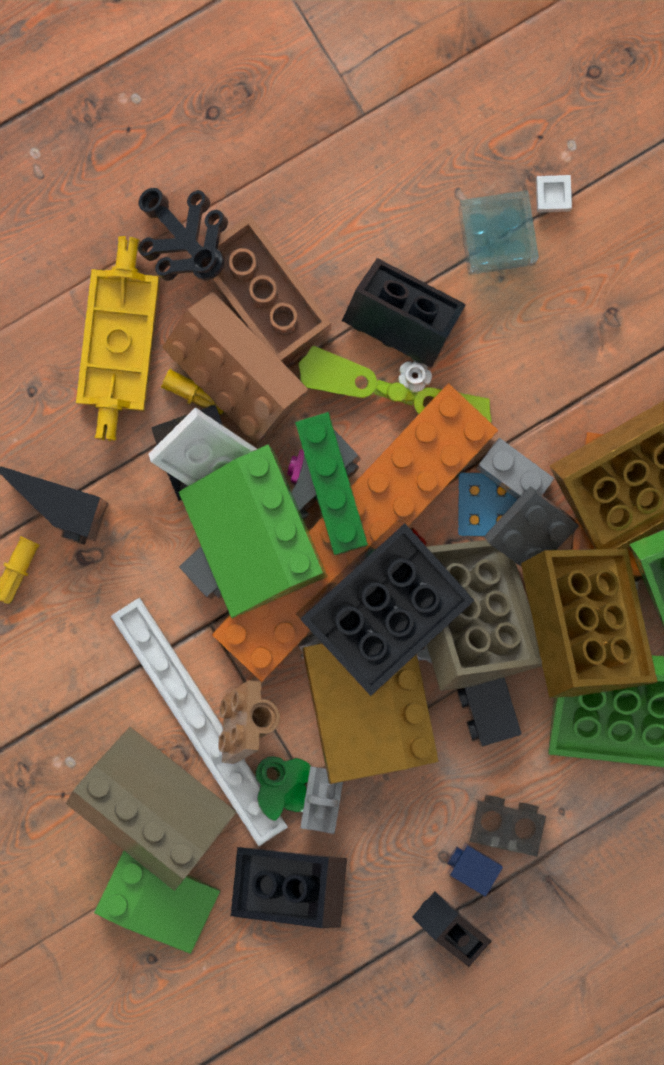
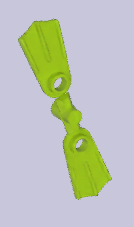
[298,346,492,423]

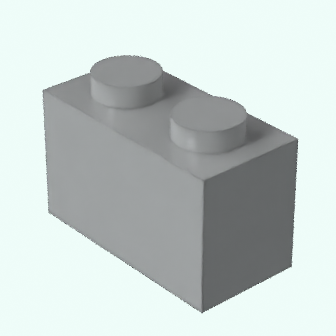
[476,438,554,500]

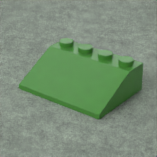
[179,444,328,619]
[548,655,664,767]

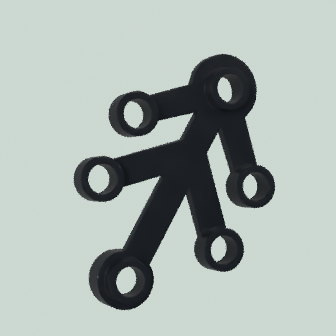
[138,188,228,281]

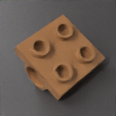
[218,680,280,764]

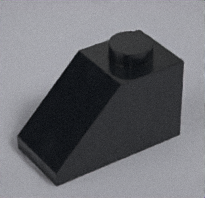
[412,891,492,967]

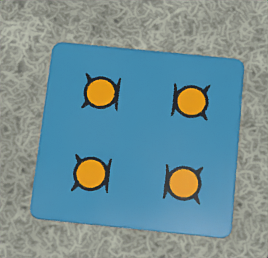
[458,473,517,536]

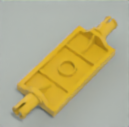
[76,236,160,441]

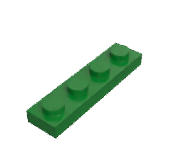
[295,412,369,556]

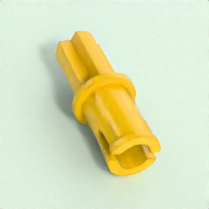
[161,368,224,415]
[0,536,40,604]

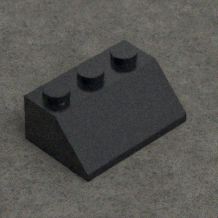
[342,258,466,368]

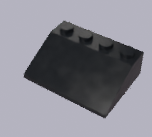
[296,520,475,696]

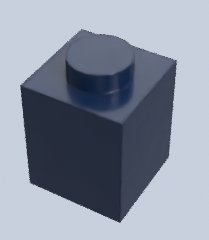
[446,842,503,897]

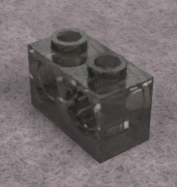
[467,794,546,857]

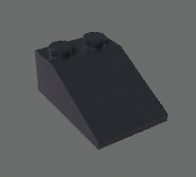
[0,466,108,545]
[230,847,347,928]

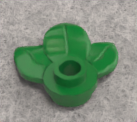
[255,756,311,821]

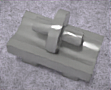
[300,766,343,834]

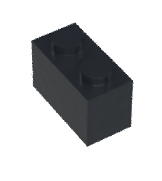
[456,677,522,747]

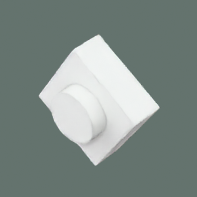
[536,175,572,212]

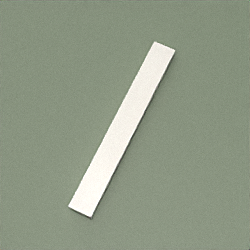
[111,598,288,846]

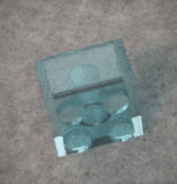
[458,190,539,275]

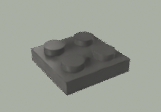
[484,486,579,566]

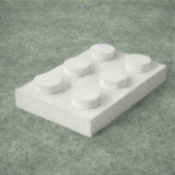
[149,408,257,486]

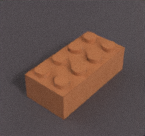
[208,214,331,365]
[162,291,309,444]

